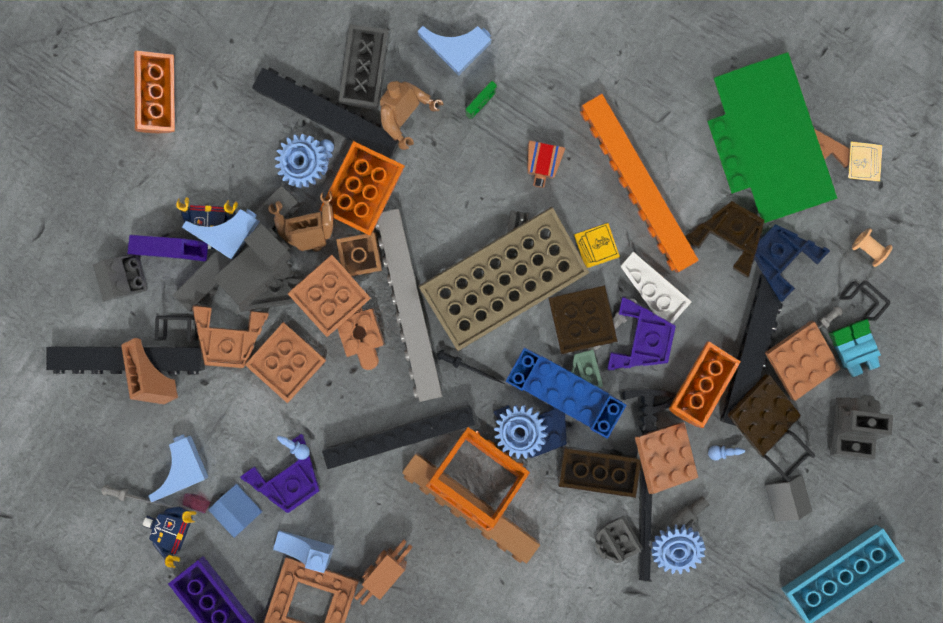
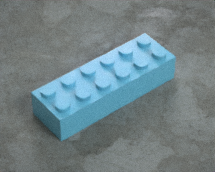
[781,525,905,623]

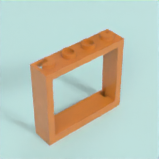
[426,427,530,532]

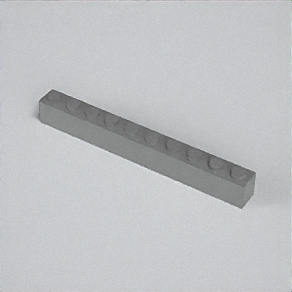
[375,209,443,402]

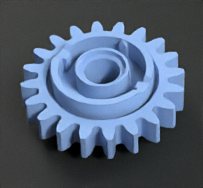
[275,134,328,188]
[494,405,548,459]
[651,524,706,574]

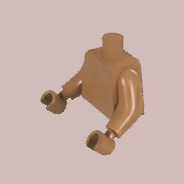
[380,81,443,150]
[268,191,333,252]

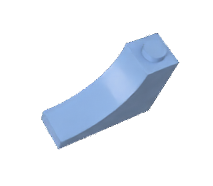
[418,26,491,76]
[182,209,260,260]
[148,434,208,502]
[273,530,334,573]

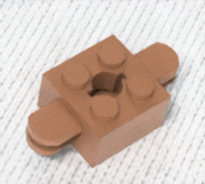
[337,307,385,370]
[354,539,413,605]

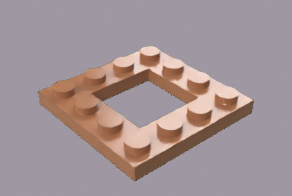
[264,556,359,623]

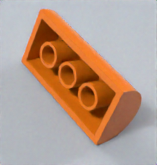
[134,51,175,133]
[669,341,741,428]

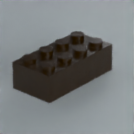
[557,446,641,498]

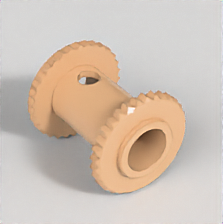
[852,228,892,267]

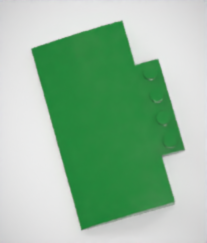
[707,52,838,223]

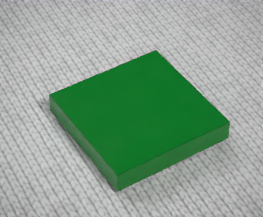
[465,81,497,120]

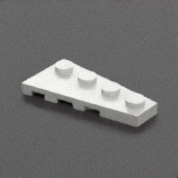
[621,252,691,323]

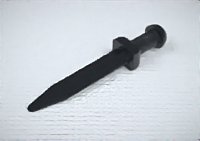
[437,350,505,384]

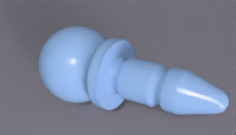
[319,139,334,175]
[277,436,310,460]
[708,445,745,461]

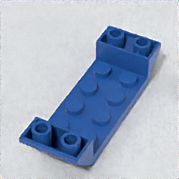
[505,348,627,439]

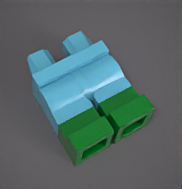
[828,319,881,377]

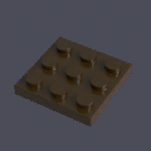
[548,285,618,354]
[727,374,801,456]

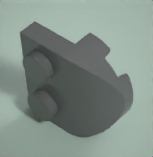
[595,516,643,563]

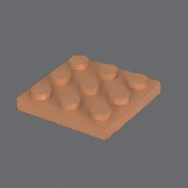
[287,254,371,337]
[765,321,841,401]
[245,322,327,403]
[635,422,698,494]

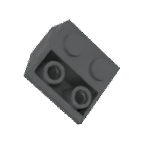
[93,255,147,302]

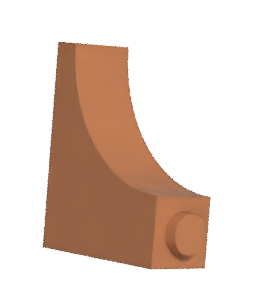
[121,338,178,404]

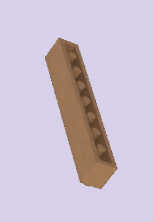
[402,452,540,564]

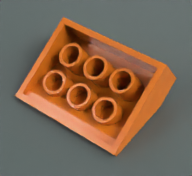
[319,141,405,236]

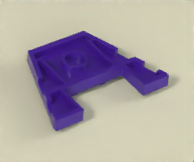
[607,296,676,370]
[240,434,320,513]

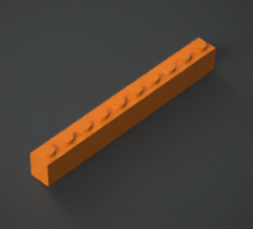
[580,94,699,273]

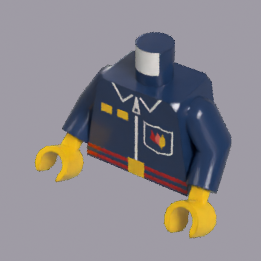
[176,197,238,249]
[143,506,196,568]

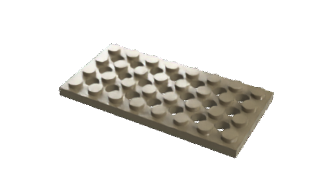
[419,207,589,351]

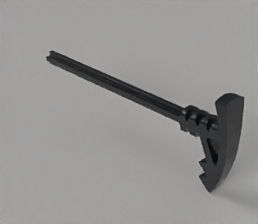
[620,389,677,581]

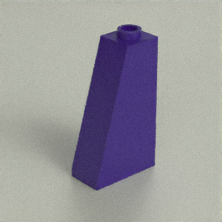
[128,235,208,261]

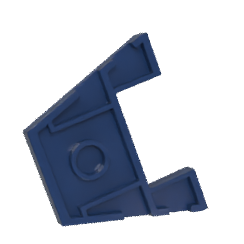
[754,224,830,302]
[493,405,567,458]

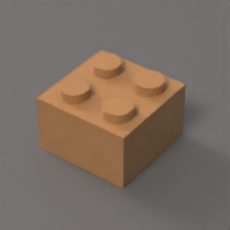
[336,232,383,277]

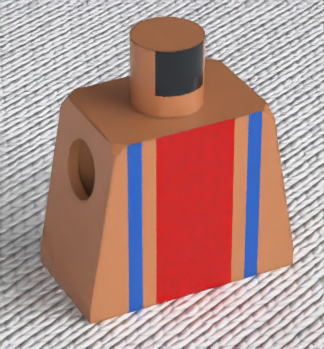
[527,141,565,188]

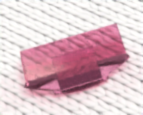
[182,493,210,514]

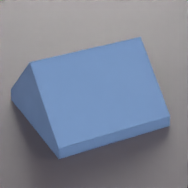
[209,484,263,538]

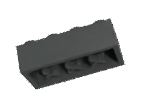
[339,24,390,110]

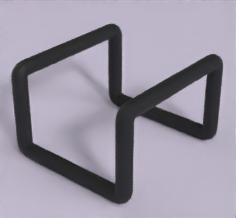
[839,280,890,321]
[155,315,198,342]
[760,430,815,482]

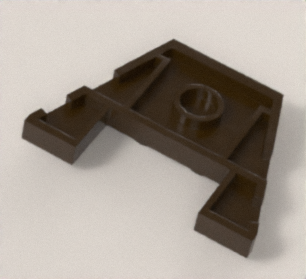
[685,201,765,278]

